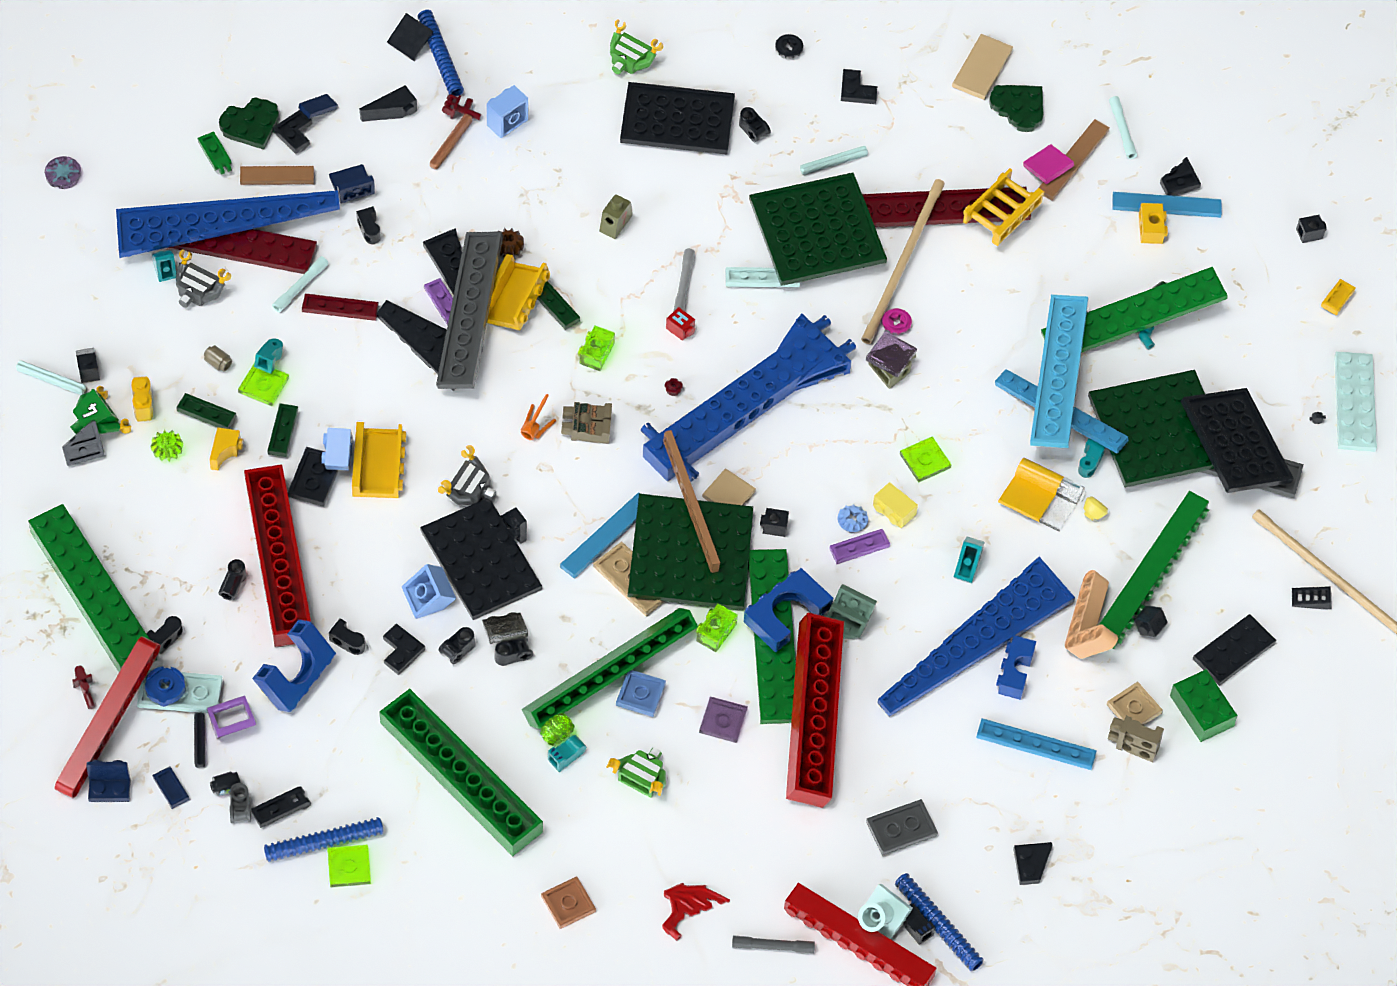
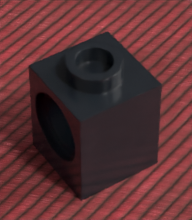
[1296,214,1327,243]
[760,508,789,537]

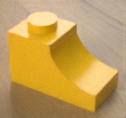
[209,427,244,471]

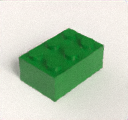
[1170,669,1238,742]

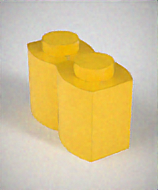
[131,376,153,422]

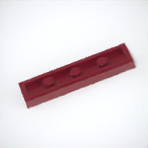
[302,293,379,321]

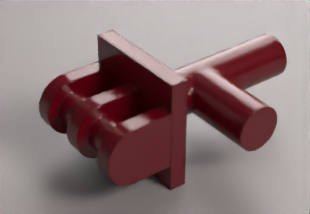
[441,94,482,120]
[72,665,95,709]

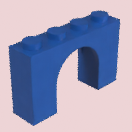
[743,568,834,653]
[252,620,336,712]

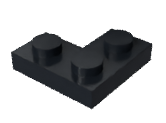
[840,69,878,105]
[272,110,313,154]
[383,623,425,675]

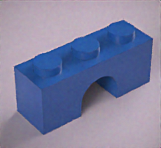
[996,635,1036,700]

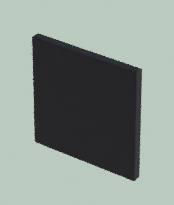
[387,13,434,61]

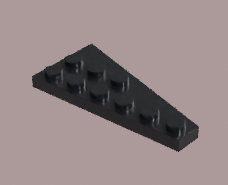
[377,300,483,392]

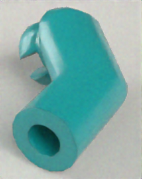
[1139,326,1155,349]

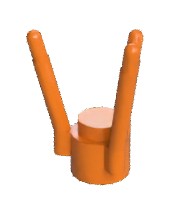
[520,394,556,440]

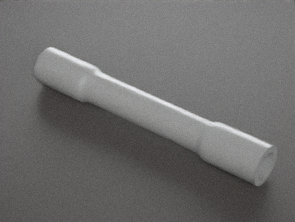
[673,248,695,312]

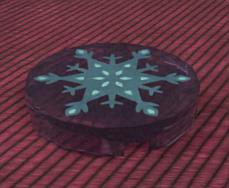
[44,156,82,189]

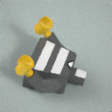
[176,250,232,308]
[438,445,497,505]

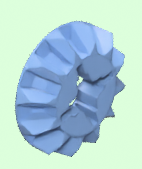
[837,504,868,532]

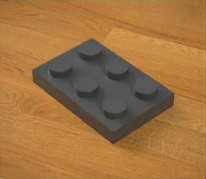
[866,799,938,856]

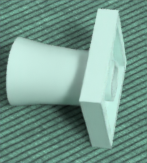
[857,884,913,940]

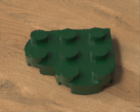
[989,85,1044,132]
[219,97,279,150]

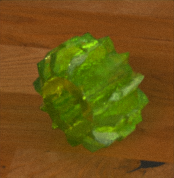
[150,429,184,463]
[540,713,575,746]

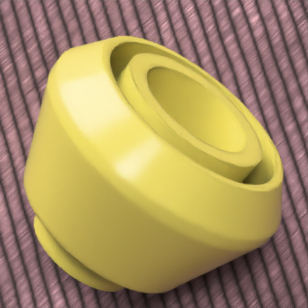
[1083,496,1108,521]

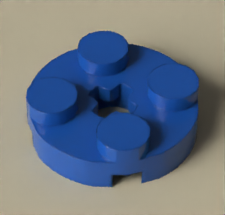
[145,666,186,707]

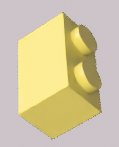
[873,482,918,528]

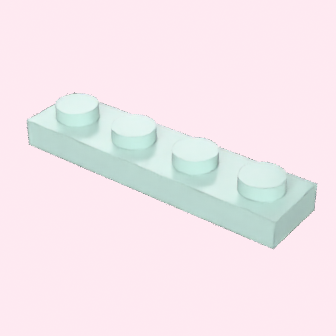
[725,267,800,287]

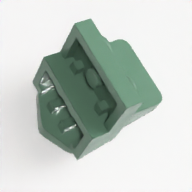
[827,584,877,639]

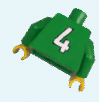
[70,386,132,434]

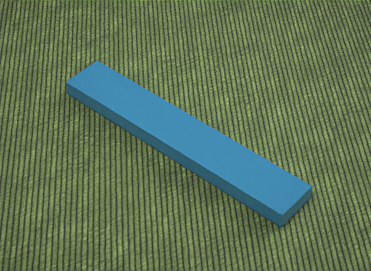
[1112,192,1222,218]
[560,492,639,579]
[976,718,1097,770]

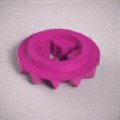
[882,308,912,335]

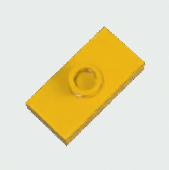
[1321,279,1356,315]

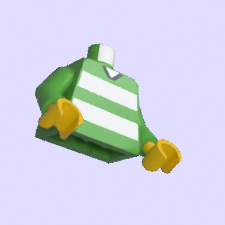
[610,19,664,75]
[606,747,666,798]

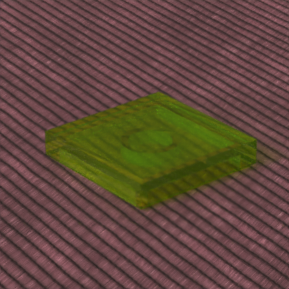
[238,362,289,406]
[899,436,952,483]
[327,844,371,888]

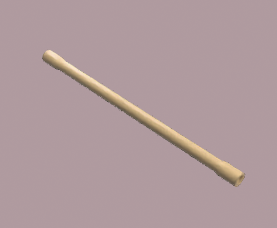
[861,179,945,344]
[1252,509,1397,634]

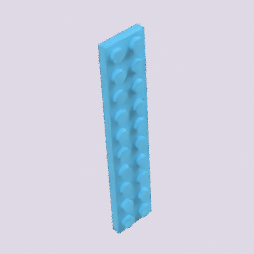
[1030,294,1088,448]

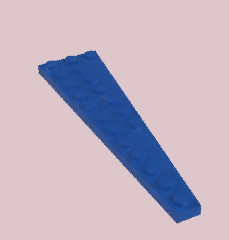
[116,190,340,258]
[877,556,1075,717]

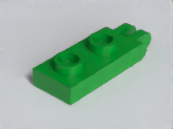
[197,131,232,175]

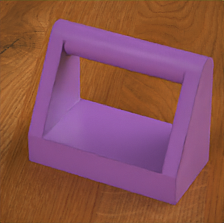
[207,695,256,738]

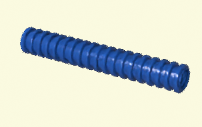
[417,9,464,97]
[264,817,384,862]
[895,873,984,971]

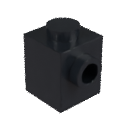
[1134,605,1168,637]

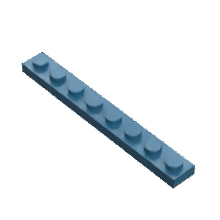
[995,369,1128,453]

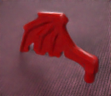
[662,883,730,941]

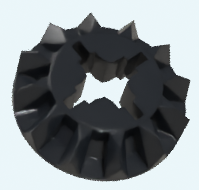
[775,34,804,58]

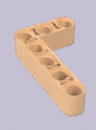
[1065,570,1118,659]

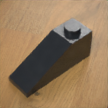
[359,85,417,122]

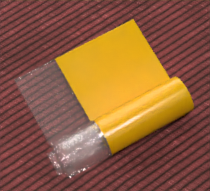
[998,457,1087,532]

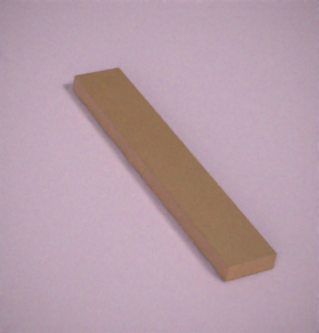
[1039,119,1110,201]

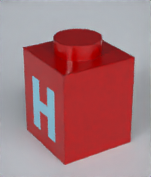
[666,307,696,341]

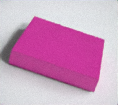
[1023,144,1074,184]

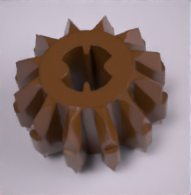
[498,227,524,258]

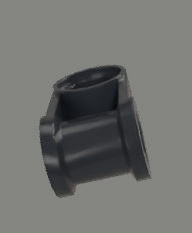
[739,107,771,142]
[438,627,475,665]
[494,635,534,666]

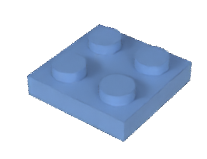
[616,670,666,717]

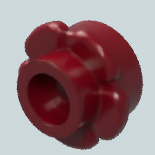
[664,378,683,396]

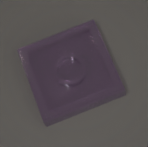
[866,331,917,378]
[699,696,748,743]

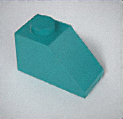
[152,250,176,282]
[953,536,985,583]

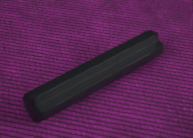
[194,712,205,768]

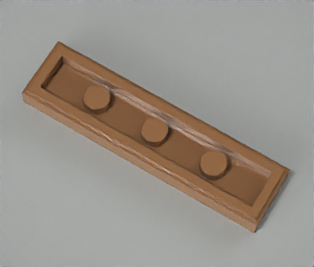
[240,166,314,185]

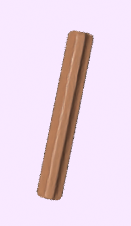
[429,114,473,169]

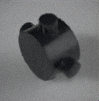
[1309,412,1326,424]

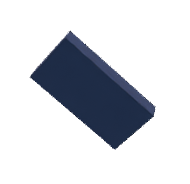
[298,94,338,119]
[152,766,190,809]

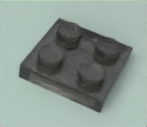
[482,612,528,644]

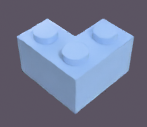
[322,428,353,471]

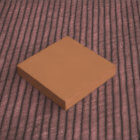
[541,876,596,929]

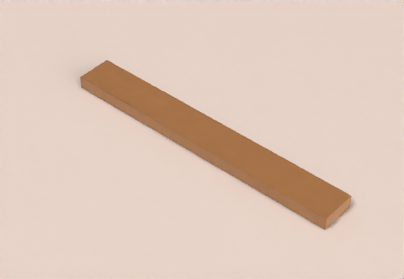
[663,430,720,573]

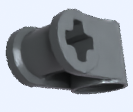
[229,783,251,823]

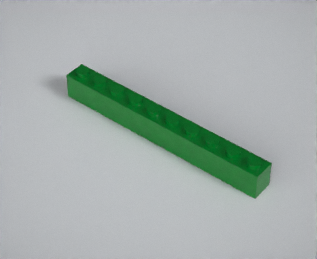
[1099,490,1210,649]
[521,608,698,729]

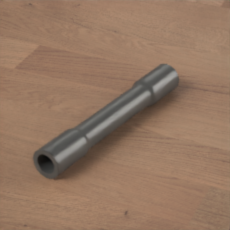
[732,935,815,954]

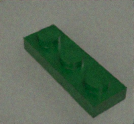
[537,281,580,330]
[176,393,237,429]
[267,403,298,458]

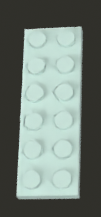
[1334,351,1377,452]

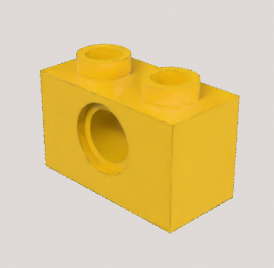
[1139,203,1168,244]

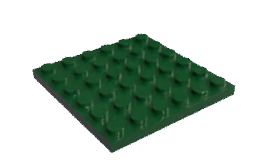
[749,172,887,286]
[1088,369,1214,488]
[627,493,754,610]

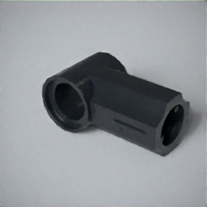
[218,559,246,601]

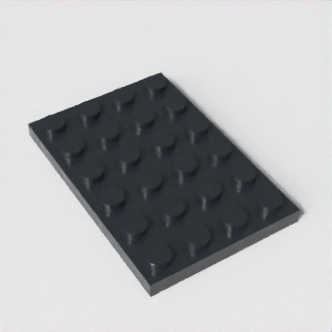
[620,82,735,155]
[1181,388,1294,493]
[420,499,542,620]

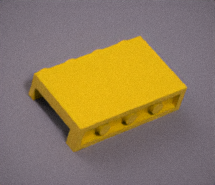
[487,254,550,330]
[352,422,406,498]

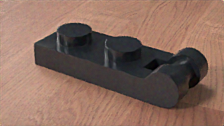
[251,786,311,828]

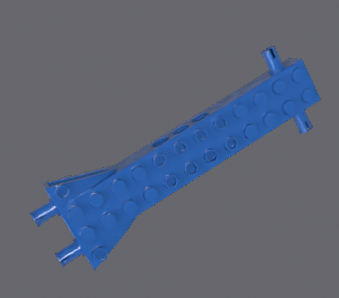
[640,313,856,482]

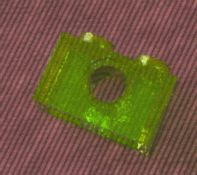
[578,325,615,371]
[695,604,738,652]

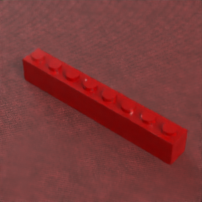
[784,882,937,986]

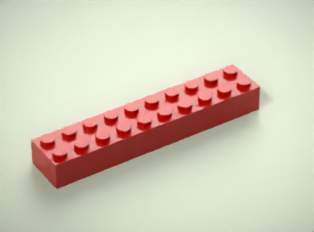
[244,464,311,647]
[786,612,844,808]

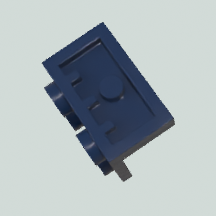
[329,164,375,204]
[86,760,131,802]

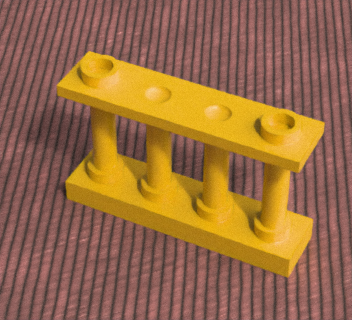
[963,168,1044,246]

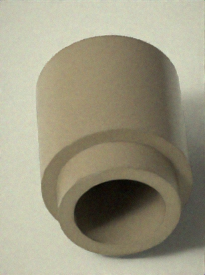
[204,345,233,372]

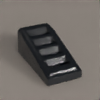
[1292,586,1332,610]

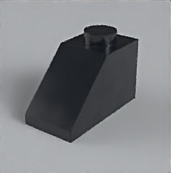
[75,347,100,383]

